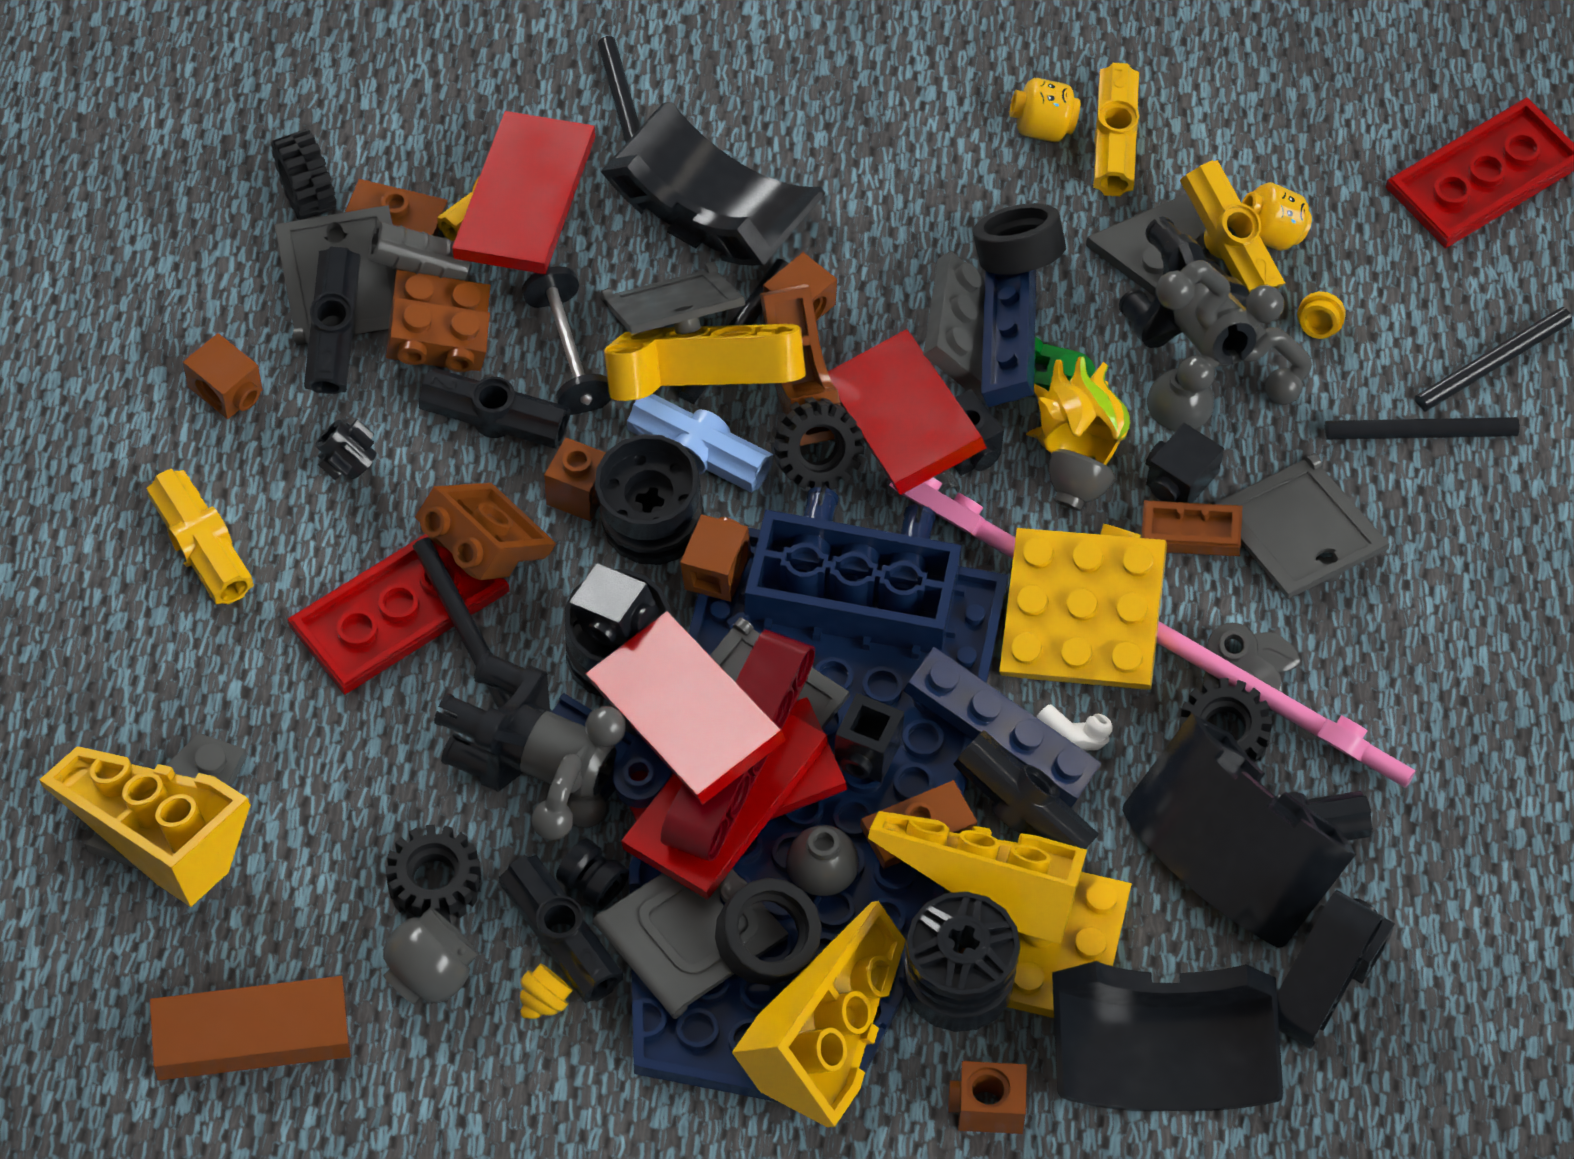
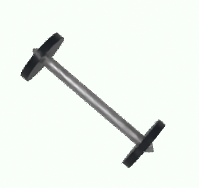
[522,266,611,415]

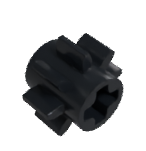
[315,419,376,480]

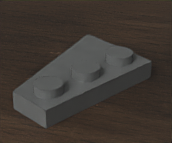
[923,251,997,407]

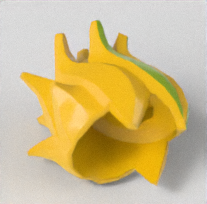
[1026,357,1130,465]

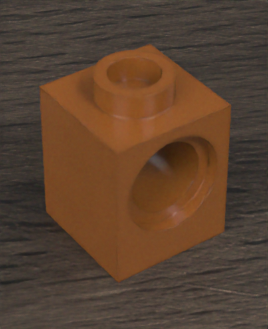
[763,252,837,321]
[183,333,263,419]
[544,437,606,522]
[680,514,752,602]
[948,1061,1027,1134]

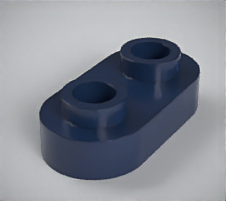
[613,734,674,808]

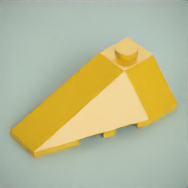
[39,746,251,907]
[868,811,1087,944]
[732,901,906,1128]

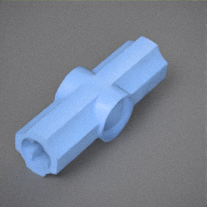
[627,394,773,493]

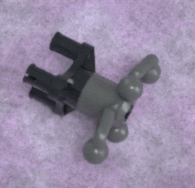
[1119,216,1312,405]
[434,651,637,841]

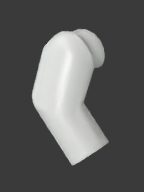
[1036,704,1113,751]

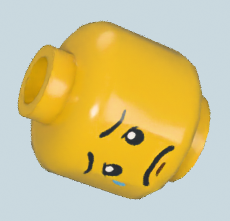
[1009,78,1080,142]
[1241,182,1312,251]

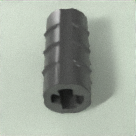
[368,221,471,280]

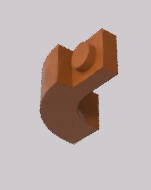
[760,284,840,446]

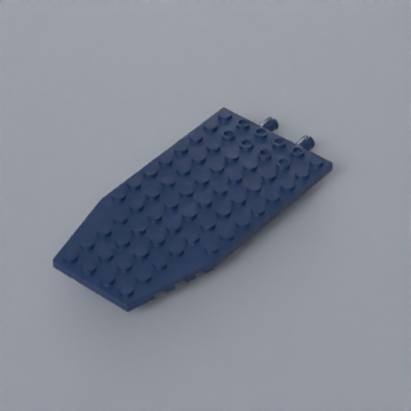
[629,487,1008,1115]

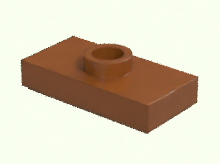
[344,179,448,236]
[1141,500,1243,557]
[860,780,978,869]

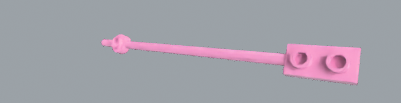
[889,478,1416,788]

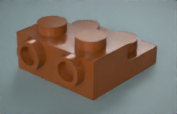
[385,270,491,372]
[415,482,557,580]

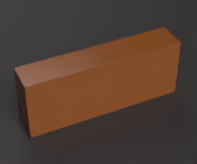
[150,976,351,1081]

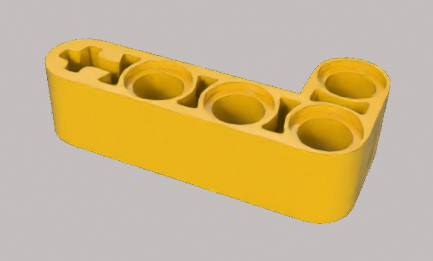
[604,324,806,401]

